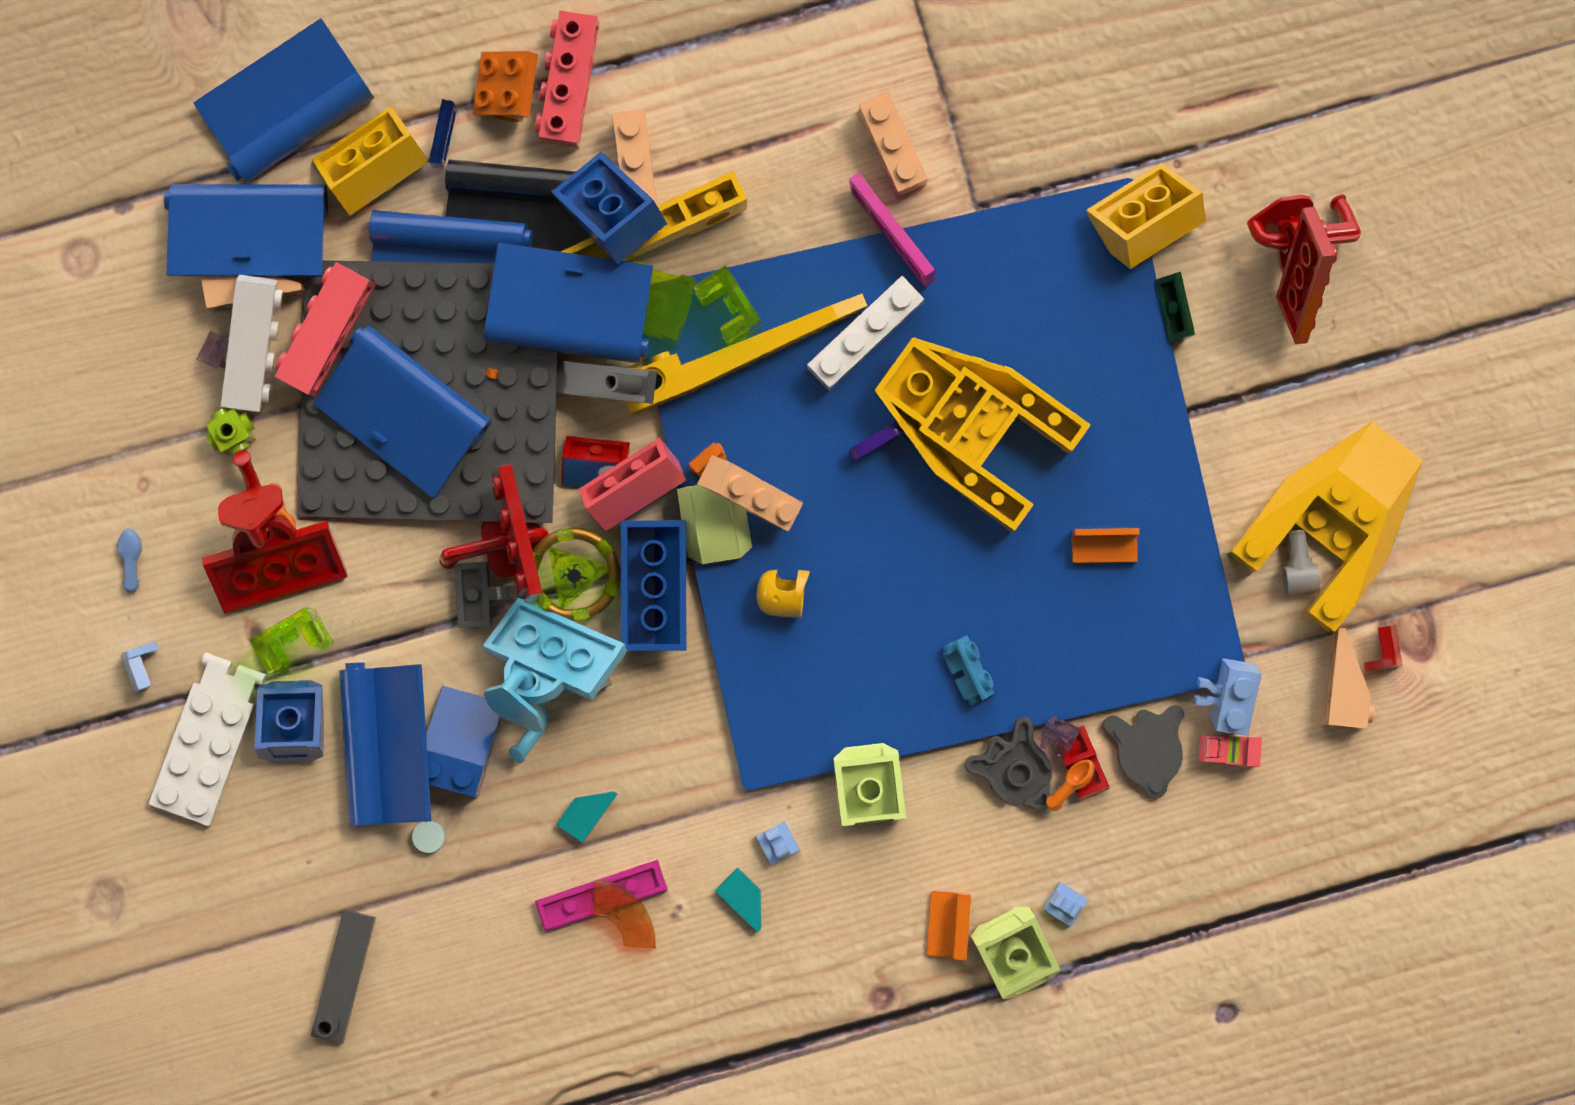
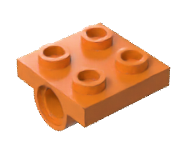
[472,51,538,122]

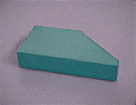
[556,791,618,843]
[715,867,761,932]

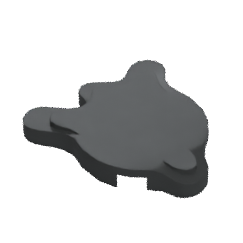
[1103,705,1184,798]
[964,717,1052,811]

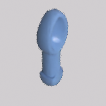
[117,528,142,592]

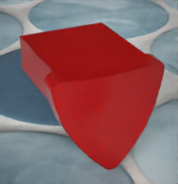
[1364,625,1403,672]

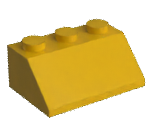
[312,106,429,216]
[1086,163,1206,269]

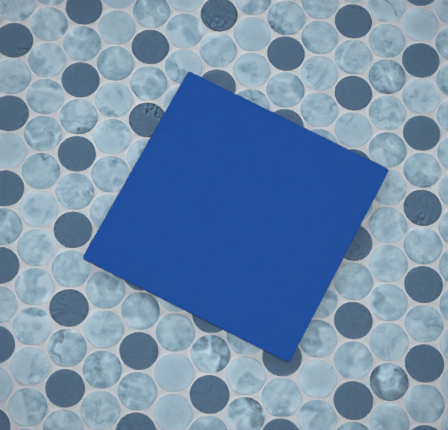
[643,178,1245,790]

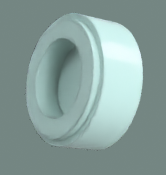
[412,821,446,853]

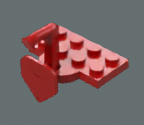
[1247,194,1361,345]
[202,450,348,614]
[439,464,549,602]

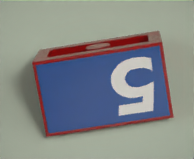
[561,436,630,488]

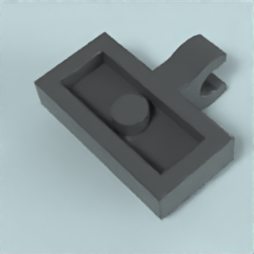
[454,562,514,628]

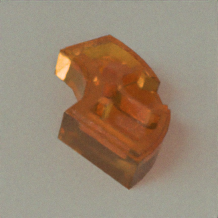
[593,880,656,949]

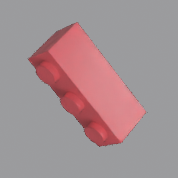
[579,437,687,531]

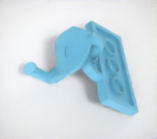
[483,597,627,763]

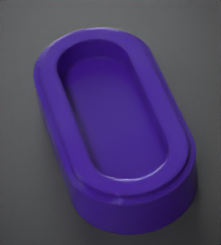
[848,421,905,462]

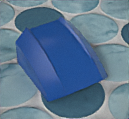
[254,680,324,763]

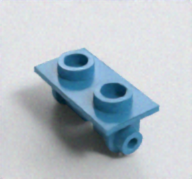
[943,635,995,705]

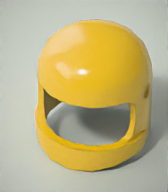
[756,569,810,618]

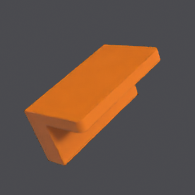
[1071,528,1140,563]
[927,891,971,961]

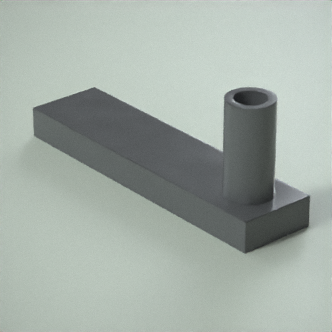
[557,361,657,404]
[311,909,376,1044]

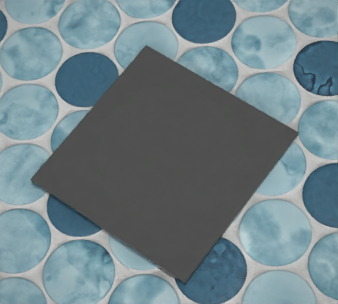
[297,260,558,523]

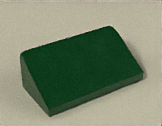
[1155,272,1195,342]

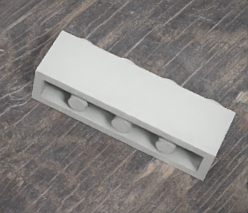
[221,274,283,412]
[807,276,924,392]

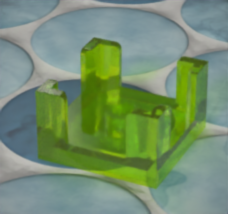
[633,260,697,345]
[693,265,762,346]
[249,607,334,674]

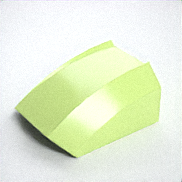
[677,485,752,564]
[833,743,907,827]
[971,906,1061,1000]

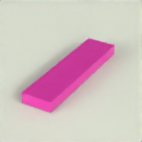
[849,172,935,287]
[535,859,668,932]

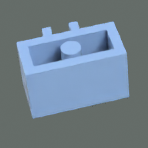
[1193,659,1262,736]

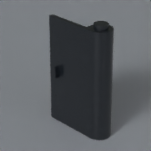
[445,159,591,252]

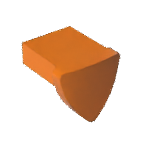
[689,442,727,477]

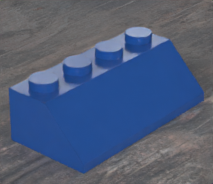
[621,520,687,651]

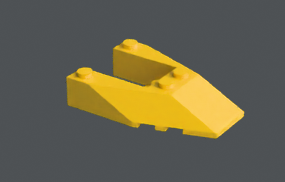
[875,338,1091,533]
[1227,421,1423,633]

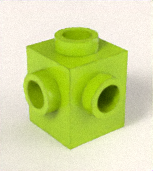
[206,407,256,456]

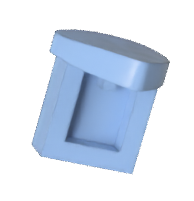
[121,641,159,693]

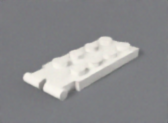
[149,652,266,826]

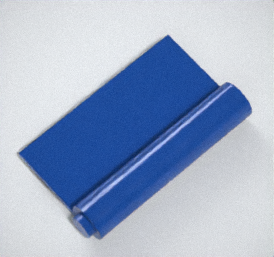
[193,18,375,183]
[164,184,328,277]
[369,210,533,264]
[484,242,653,364]
[313,326,492,499]
[339,662,431,826]

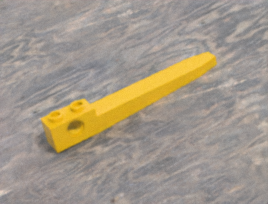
[561,171,747,261]
[626,294,867,416]

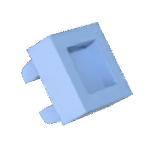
[756,821,800,865]
[1043,882,1088,927]

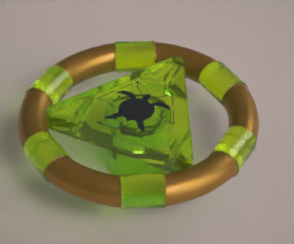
[532,527,620,622]

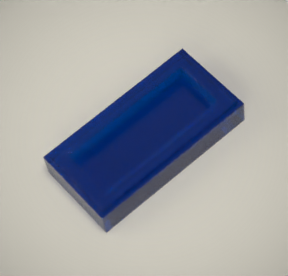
[428,99,457,169]

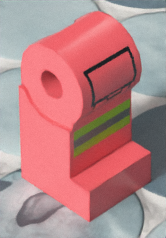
[1198,735,1262,767]

